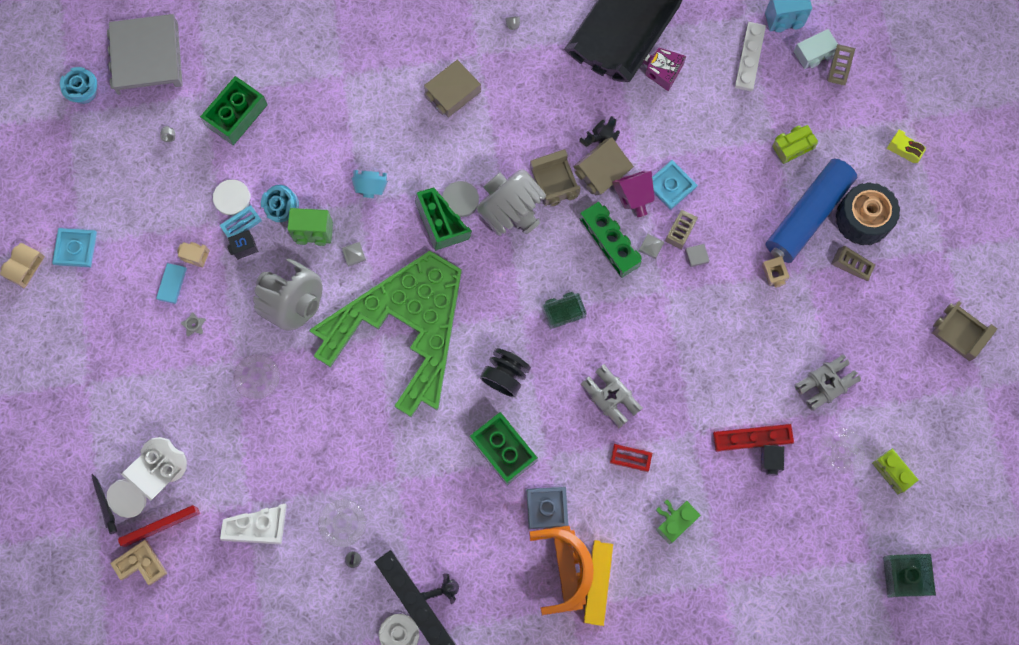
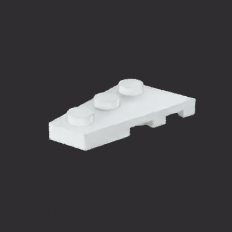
[220,503,287,544]

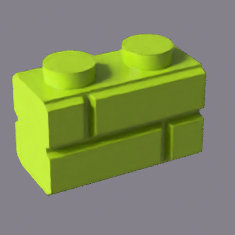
[772,125,818,164]
[872,448,919,495]

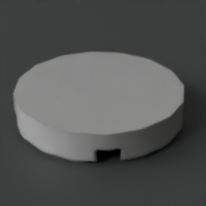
[442,181,479,218]

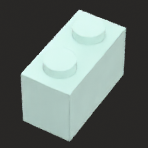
[793,29,838,69]

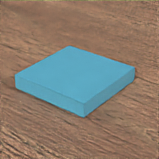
[652,160,698,210]
[52,228,97,268]

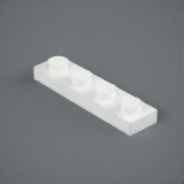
[735,22,766,91]

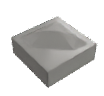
[639,234,664,259]
[342,242,366,267]

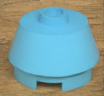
[60,67,97,104]
[351,170,388,198]
[261,185,299,222]

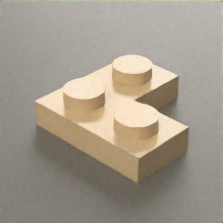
[110,540,168,585]

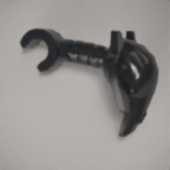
[579,116,620,147]
[421,573,459,604]

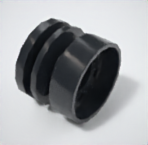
[480,348,531,398]

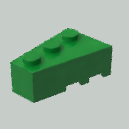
[415,187,472,251]

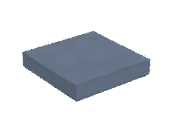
[526,487,569,529]

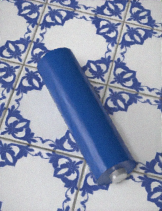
[765,158,858,263]

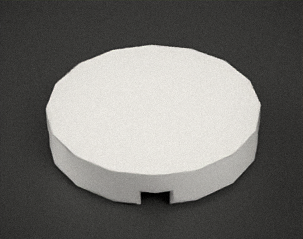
[213,180,251,216]
[379,614,419,645]

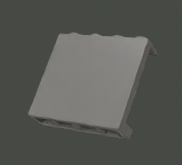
[107,14,183,95]

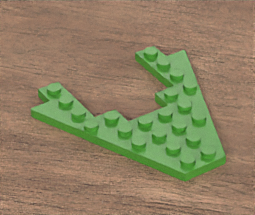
[310,251,462,417]

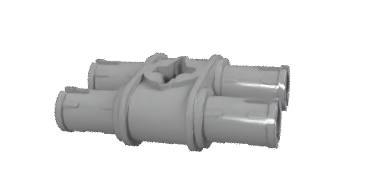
[794,354,861,411]
[580,364,643,428]

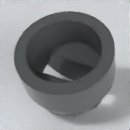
[345,551,361,568]

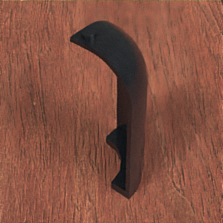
[564,0,682,82]

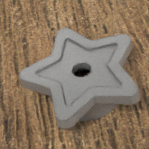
[181,312,206,336]

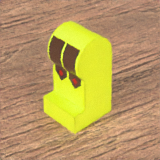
[886,129,926,163]

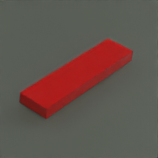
[713,424,794,452]
[118,505,200,547]

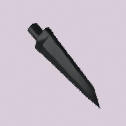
[92,474,117,534]

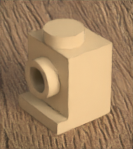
[177,242,210,268]
[762,256,789,288]

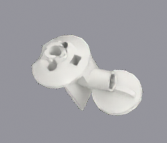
[107,437,187,518]

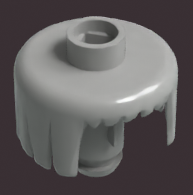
[477,169,546,236]
[253,259,323,331]

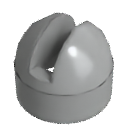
[505,16,520,30]
[160,126,175,142]

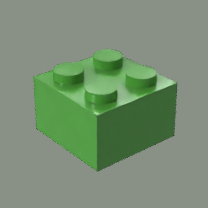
[288,208,333,246]

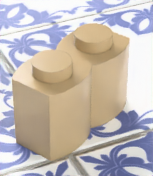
[0,243,45,288]

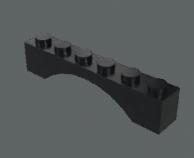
[374,550,457,645]

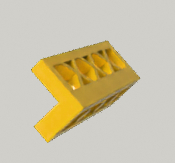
[583,540,613,626]

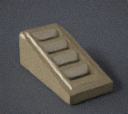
[827,44,856,85]
[665,209,698,250]
[831,246,876,281]

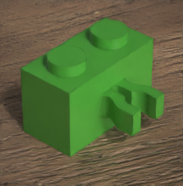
[655,500,701,545]

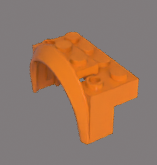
[529,526,594,616]

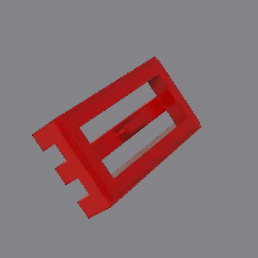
[610,444,653,472]

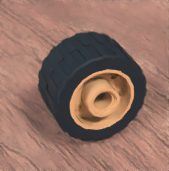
[836,182,900,246]

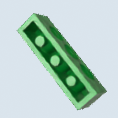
[579,202,642,278]

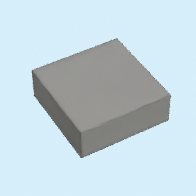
[685,244,710,267]

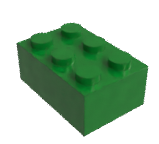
[200,76,268,146]
[469,412,538,486]

